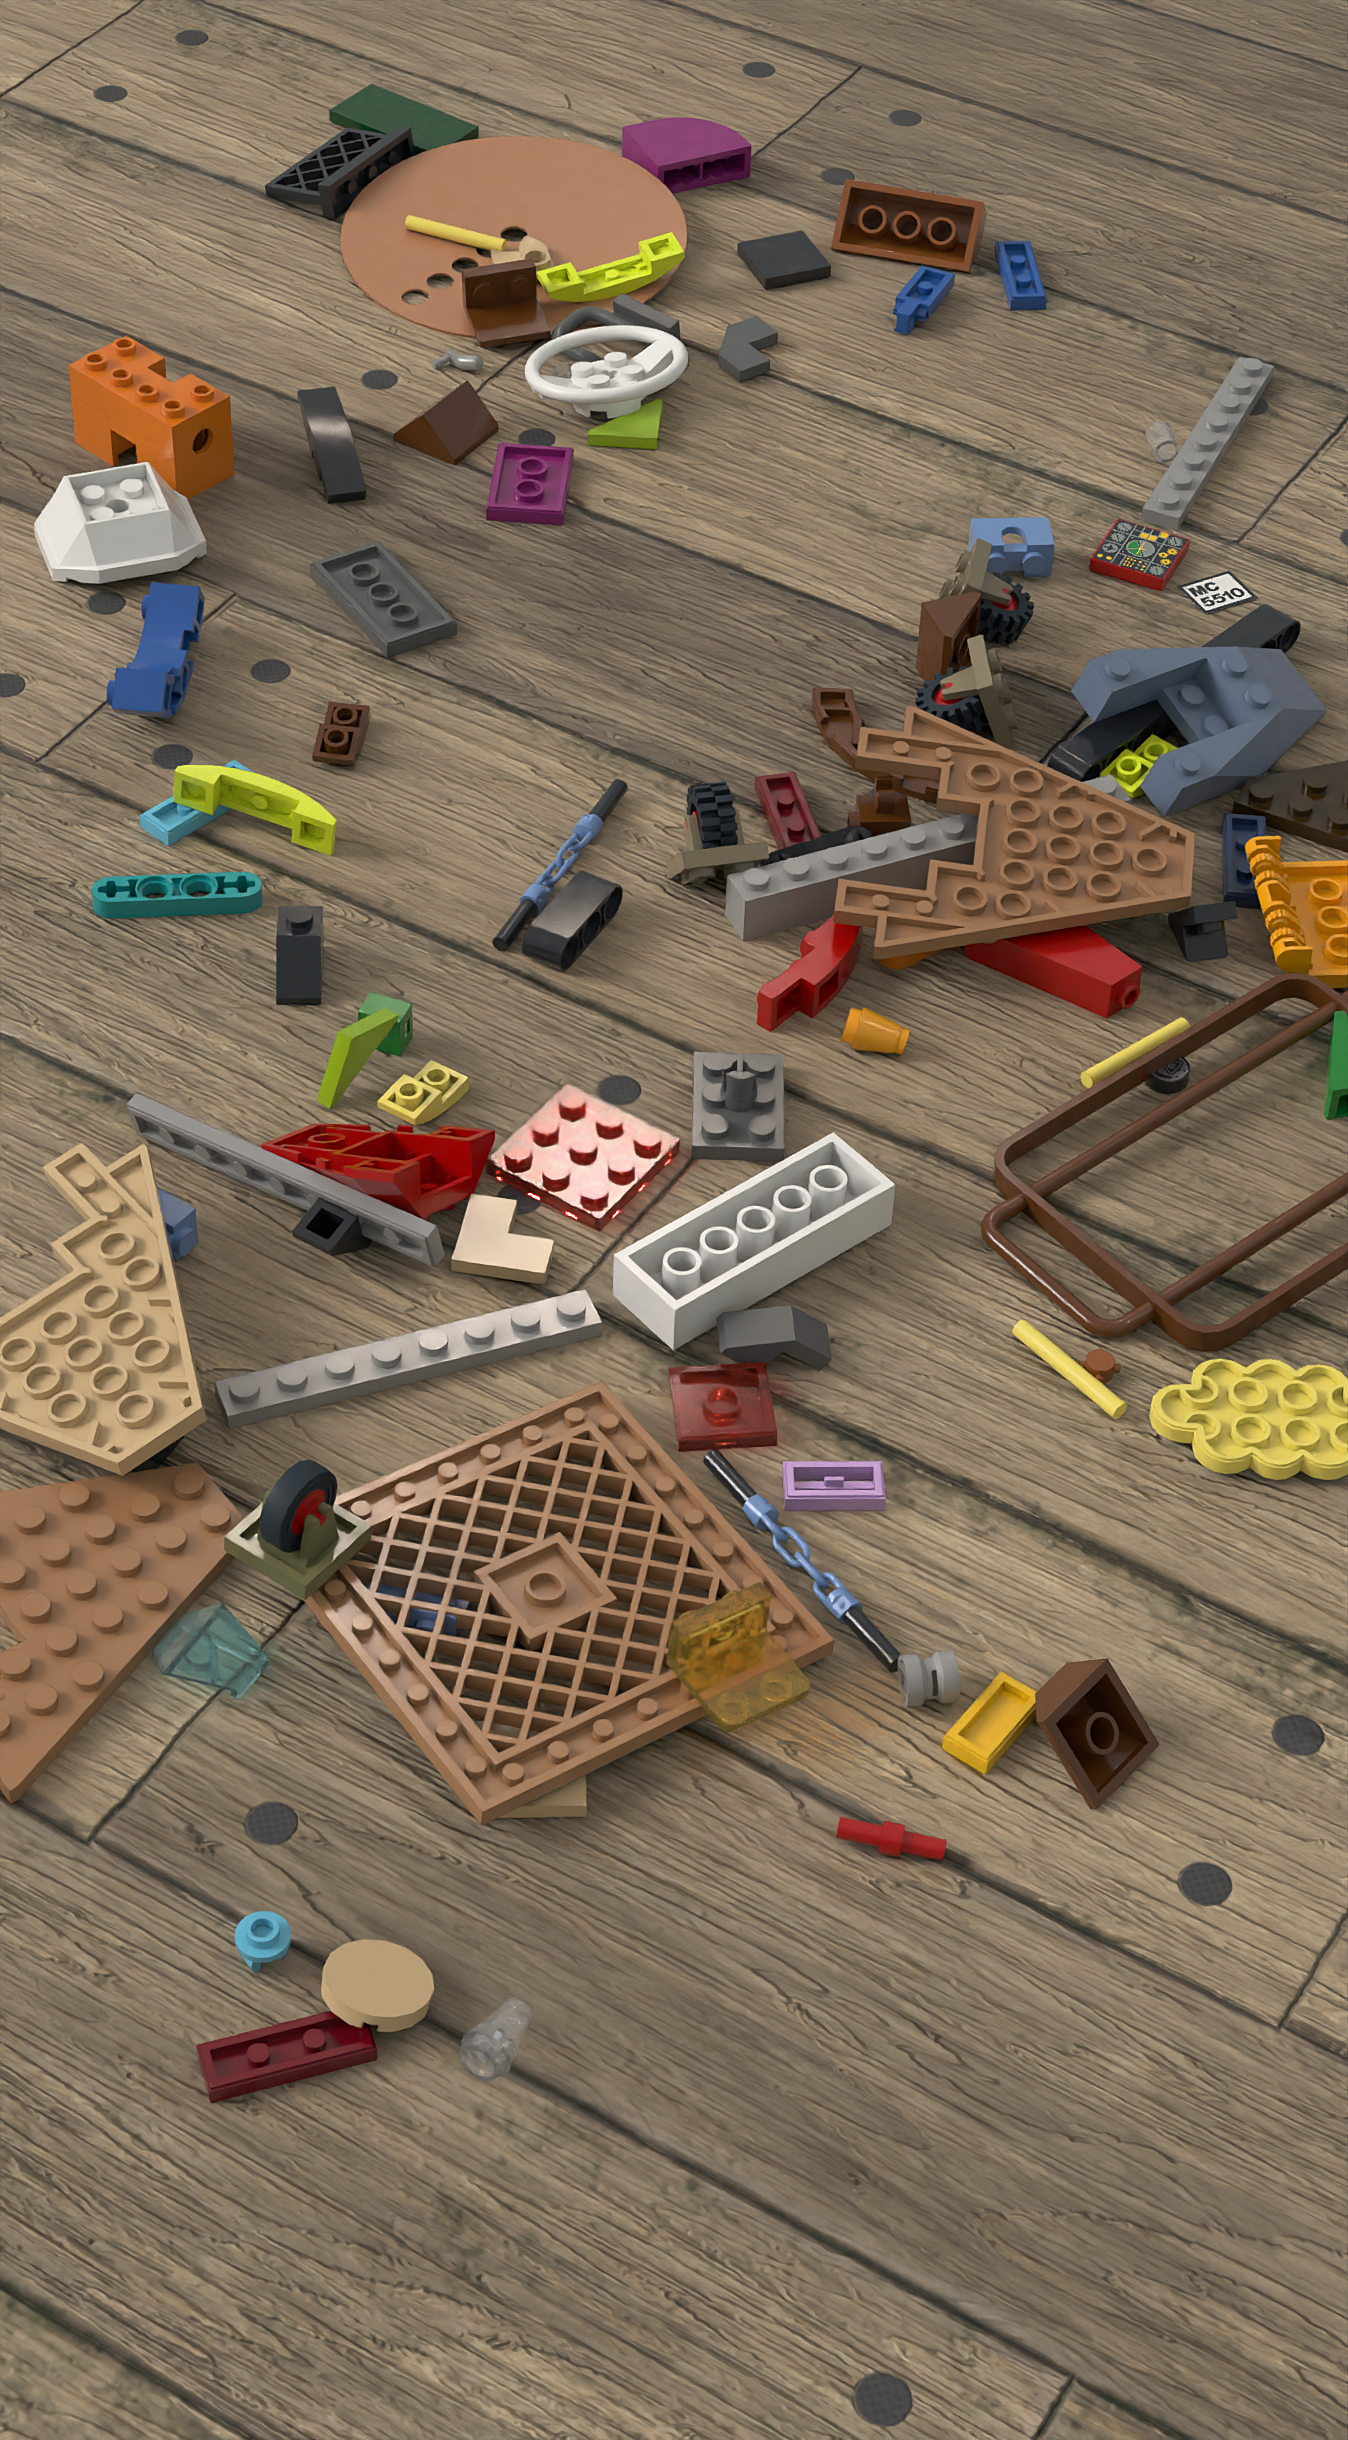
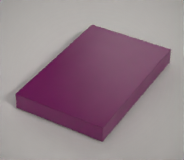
[486,443,574,525]

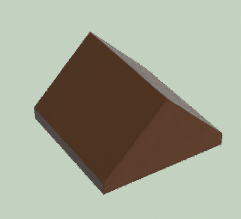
[393,380,499,466]
[916,592,982,681]

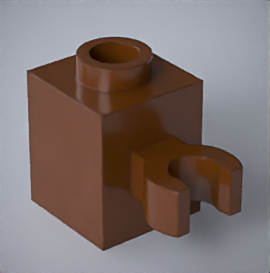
[847,776,911,837]

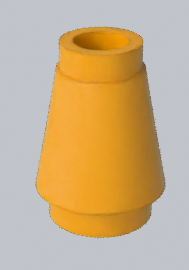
[841,1006,910,1055]

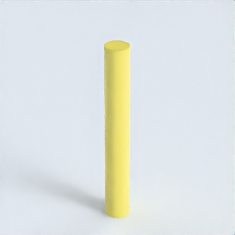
[405,215,507,251]
[1080,1017,1190,1088]
[1012,1319,1127,1419]

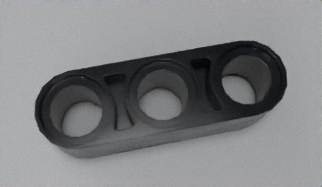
[522,871,623,971]

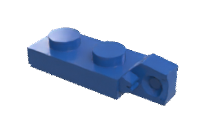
[893,265,955,335]

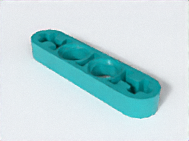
[91,872,263,919]

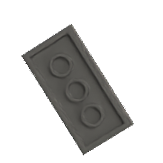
[310,541,457,658]

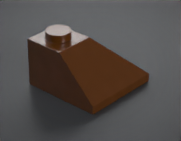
[1035,1658,1160,1809]

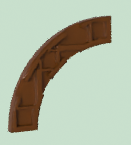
[812,687,939,804]

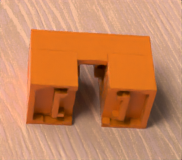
[68,335,235,500]

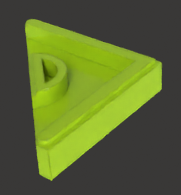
[588,399,663,450]
[317,1008,398,1109]

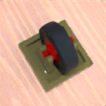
[224,1460,372,1600]

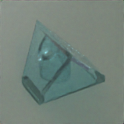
[152,1603,269,1699]

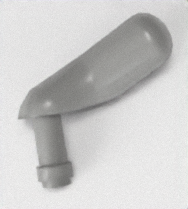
[432,349,483,371]

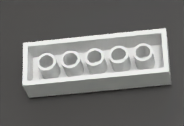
[613,1132,895,1350]

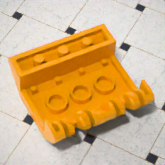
[1245,836,1348,988]

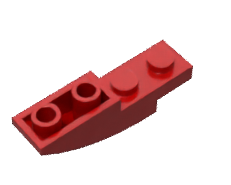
[757,914,863,1032]

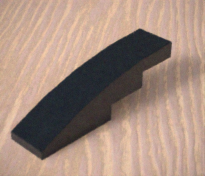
[297,386,366,504]

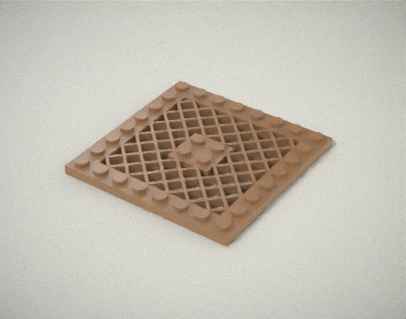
[302,1381,834,1826]

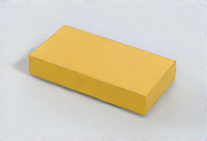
[941,1671,1037,1775]

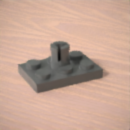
[691,1052,784,1162]

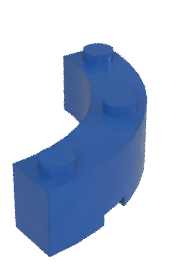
[107,582,205,718]

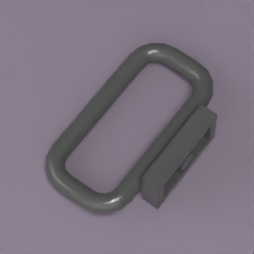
[551,294,690,393]

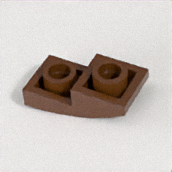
[312,701,371,766]

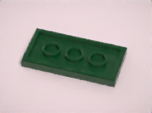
[329,83,479,155]

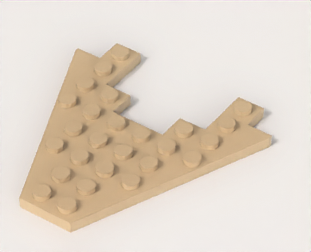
[0,1143,207,1476]

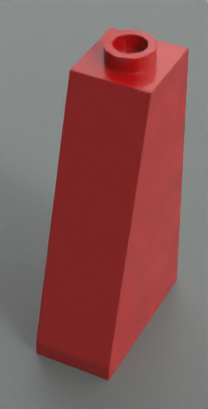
[965,925,1143,1018]

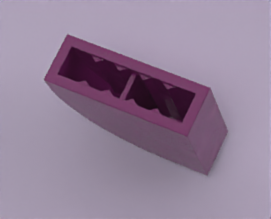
[622,117,752,194]

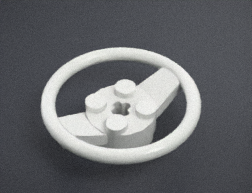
[525,325,688,418]

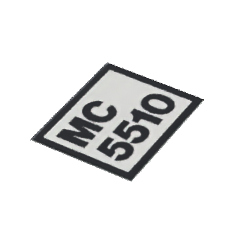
[1177,571,1257,614]

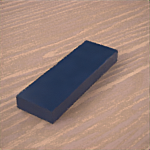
[1222,813,1266,909]

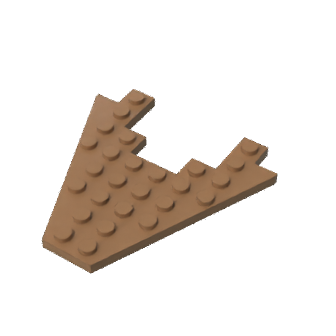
[833,705,1195,960]
[0,1463,244,1804]

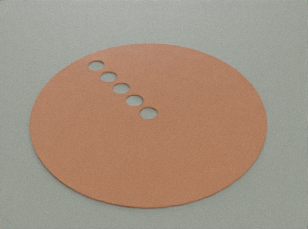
[340,136,687,339]

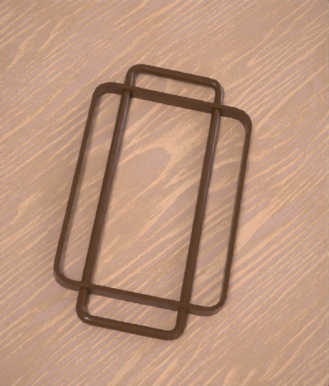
[980,973,1348,1352]

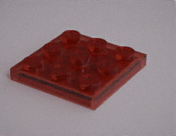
[486,1083,680,1232]

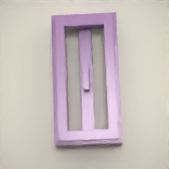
[782,1461,886,1511]

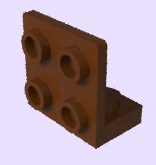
[461,258,550,348]

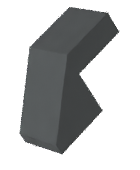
[716,1305,832,1373]

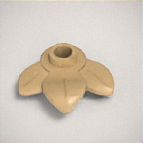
[491,236,554,281]

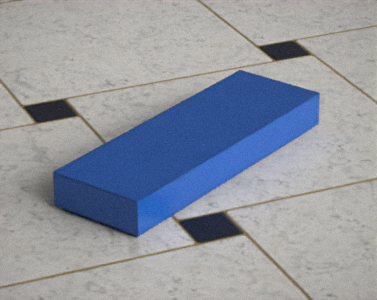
[994,241,1047,310]

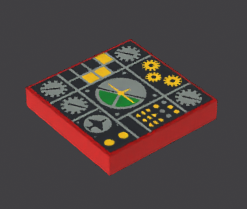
[1089,518,1190,591]

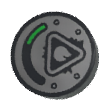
[1145,1057,1190,1094]

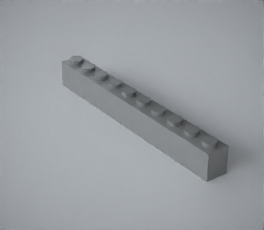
[725,775,1131,941]

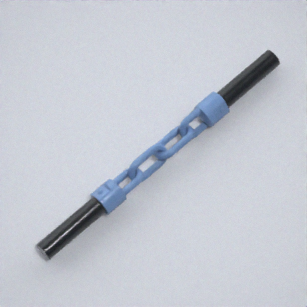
[492,779,628,952]
[703,1449,901,1673]

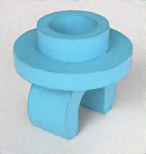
[235,1911,291,1973]

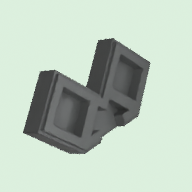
[718,316,778,383]

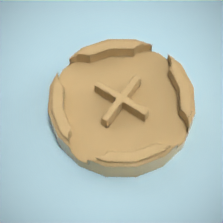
[321,1939,434,2032]

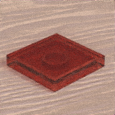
[668,1362,778,1452]

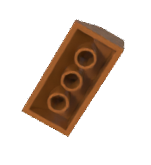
[831,179,987,273]

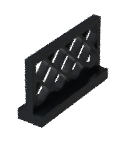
[265,126,415,219]

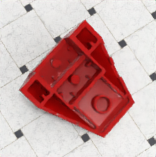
[261,1123,495,1221]

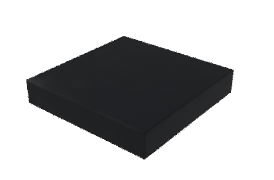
[737,230,831,290]

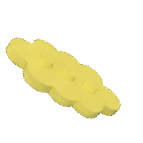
[1149,1359,1348,1480]

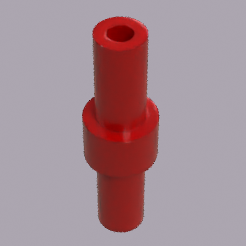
[836,1817,947,1861]

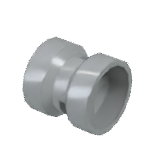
[897,1650,960,1708]

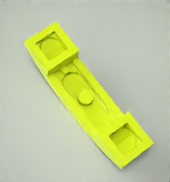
[537,232,685,302]
[173,765,337,856]

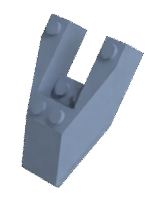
[1071,646,1327,818]

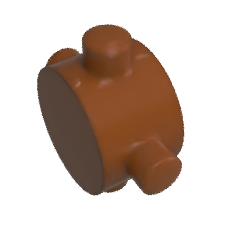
[1078,1349,1121,1384]

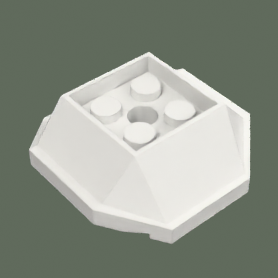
[34,462,207,584]

